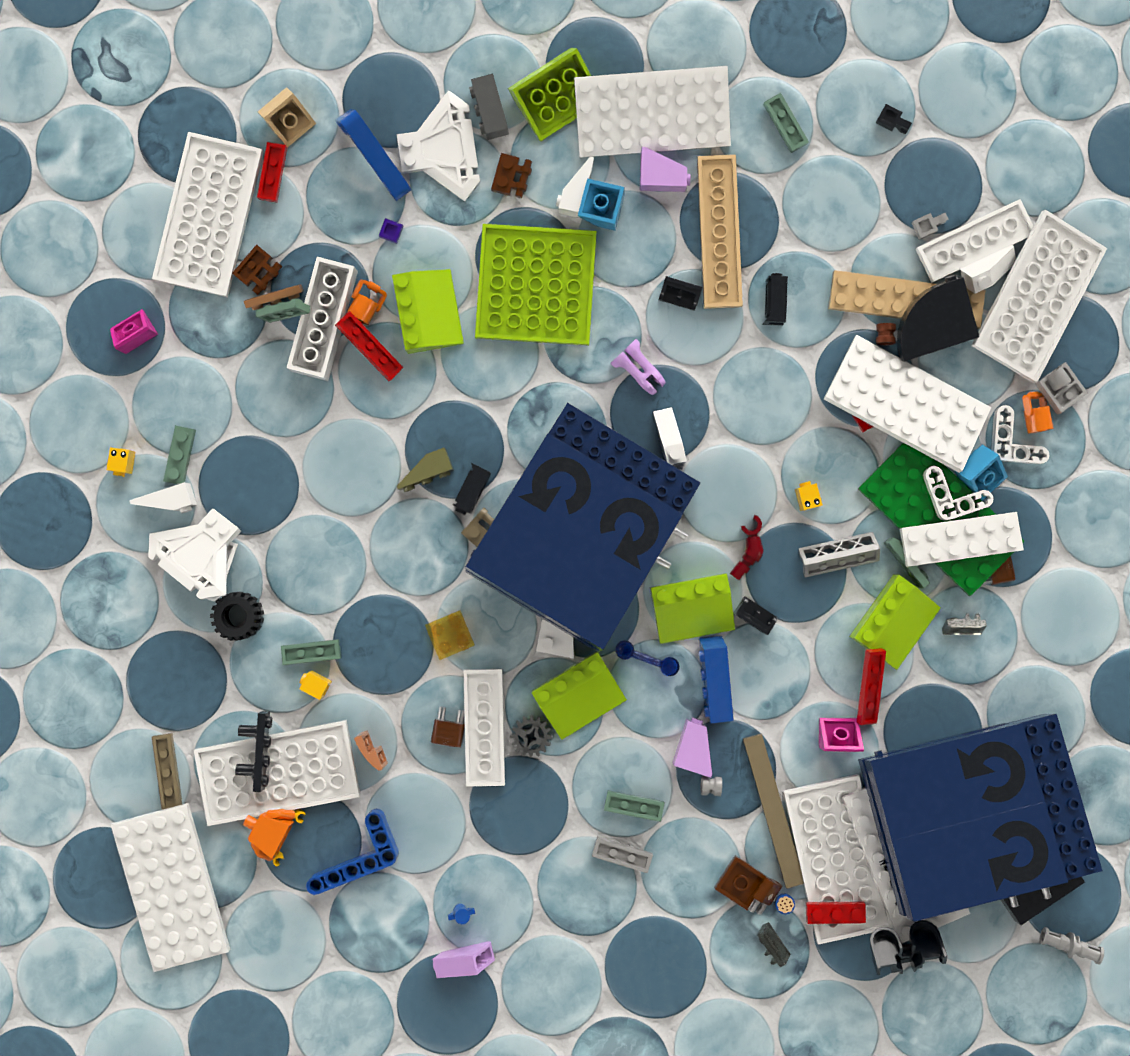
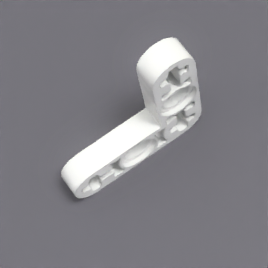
[991,405,1050,464]
[923,466,993,521]

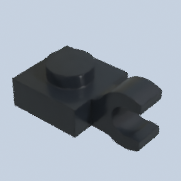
[876,104,912,134]

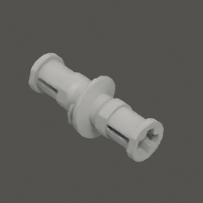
[1039,927,1104,965]

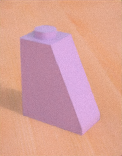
[640,147,691,192]
[672,717,712,778]
[433,941,495,978]

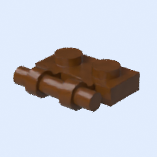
[491,153,532,198]
[232,244,283,295]

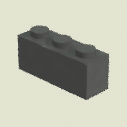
[469,73,509,140]

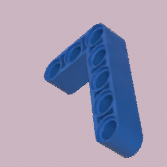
[335,109,412,201]
[306,808,399,895]

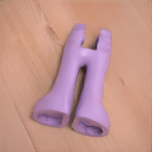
[610,339,666,395]

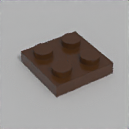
[714,855,767,910]

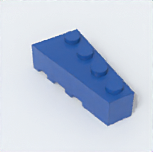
[699,636,734,723]

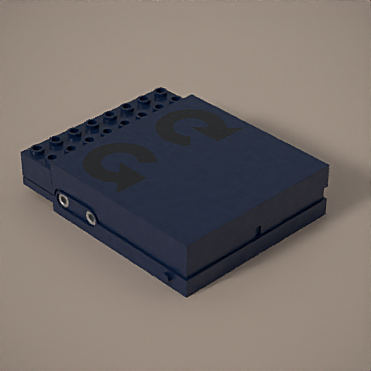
[465,402,701,653]
[858,714,1103,922]

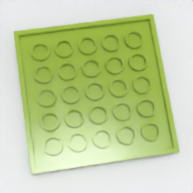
[475,224,597,346]

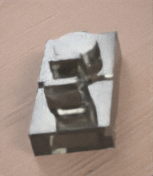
[942,613,987,635]
[757,922,791,967]

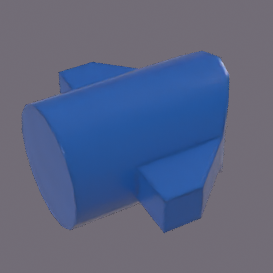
[447,904,475,925]

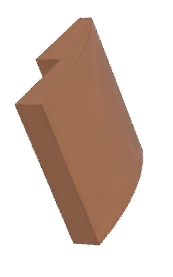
[354,730,388,771]

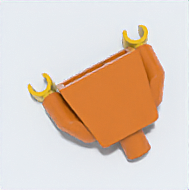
[243,809,306,866]

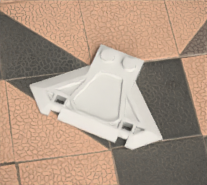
[397,90,480,202]
[148,509,241,600]

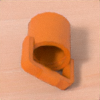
[346,280,387,325]
[1022,391,1054,434]

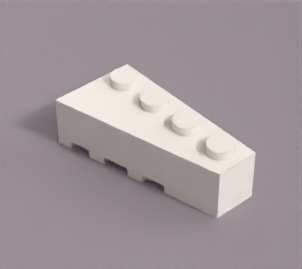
[536,619,574,658]

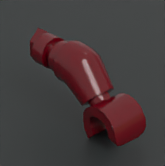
[729,515,764,580]

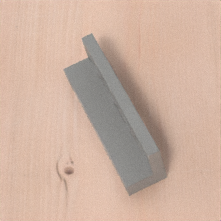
[798,532,880,577]

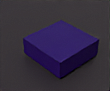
[379,218,404,244]

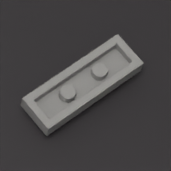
[592,836,653,873]

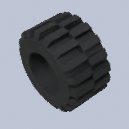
[210,592,264,641]

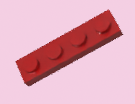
[335,311,404,381]
[857,648,886,725]

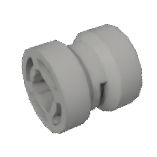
[700,776,722,797]

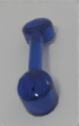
[615,640,680,676]

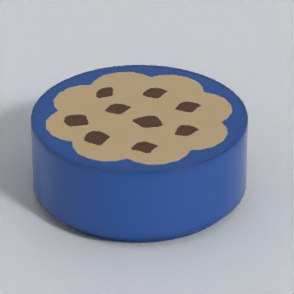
[775,893,795,914]

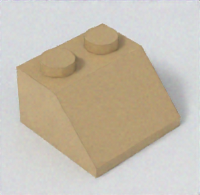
[258,87,316,148]

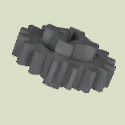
[510,715,552,758]

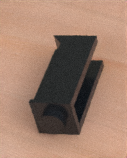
[762,273,788,326]
[453,463,491,515]

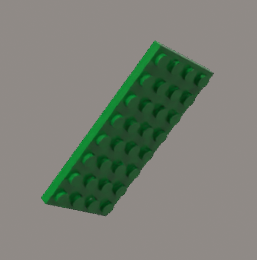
[858,443,1025,596]

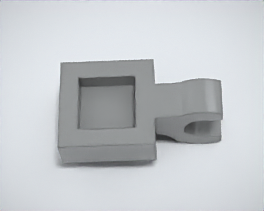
[912,213,949,240]

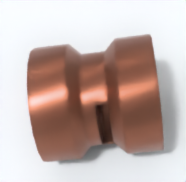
[876,323,896,345]

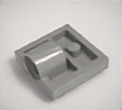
[1035,362,1088,415]

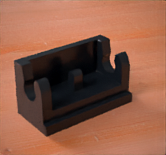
[659,276,702,311]
[733,596,778,635]

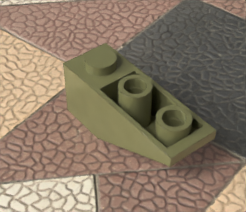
[397,447,454,492]

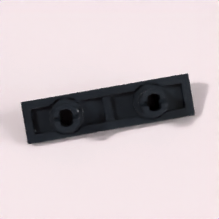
[235,711,273,792]

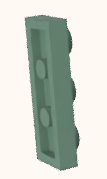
[763,93,809,153]
[256,299,310,323]
[163,425,196,484]
[884,537,930,588]
[281,639,341,665]
[604,790,665,822]

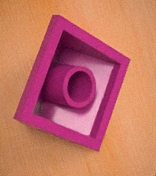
[110,309,158,354]
[819,718,864,752]

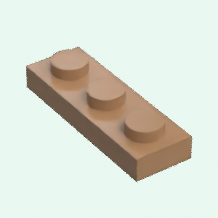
[244,284,303,310]

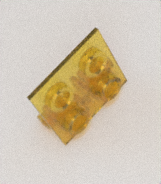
[425,610,475,660]

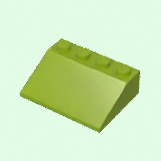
[507,48,591,141]
[392,269,464,354]
[649,573,735,644]
[849,574,941,670]
[531,651,627,740]

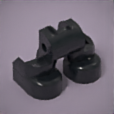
[870,920,947,975]

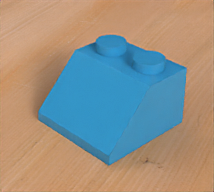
[578,178,625,231]
[954,444,1008,501]

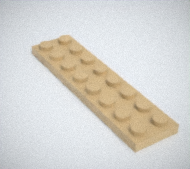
[697,155,743,309]
[828,270,986,329]

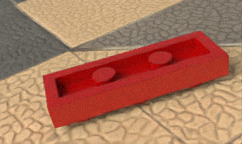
[257,142,287,203]
[806,902,866,924]

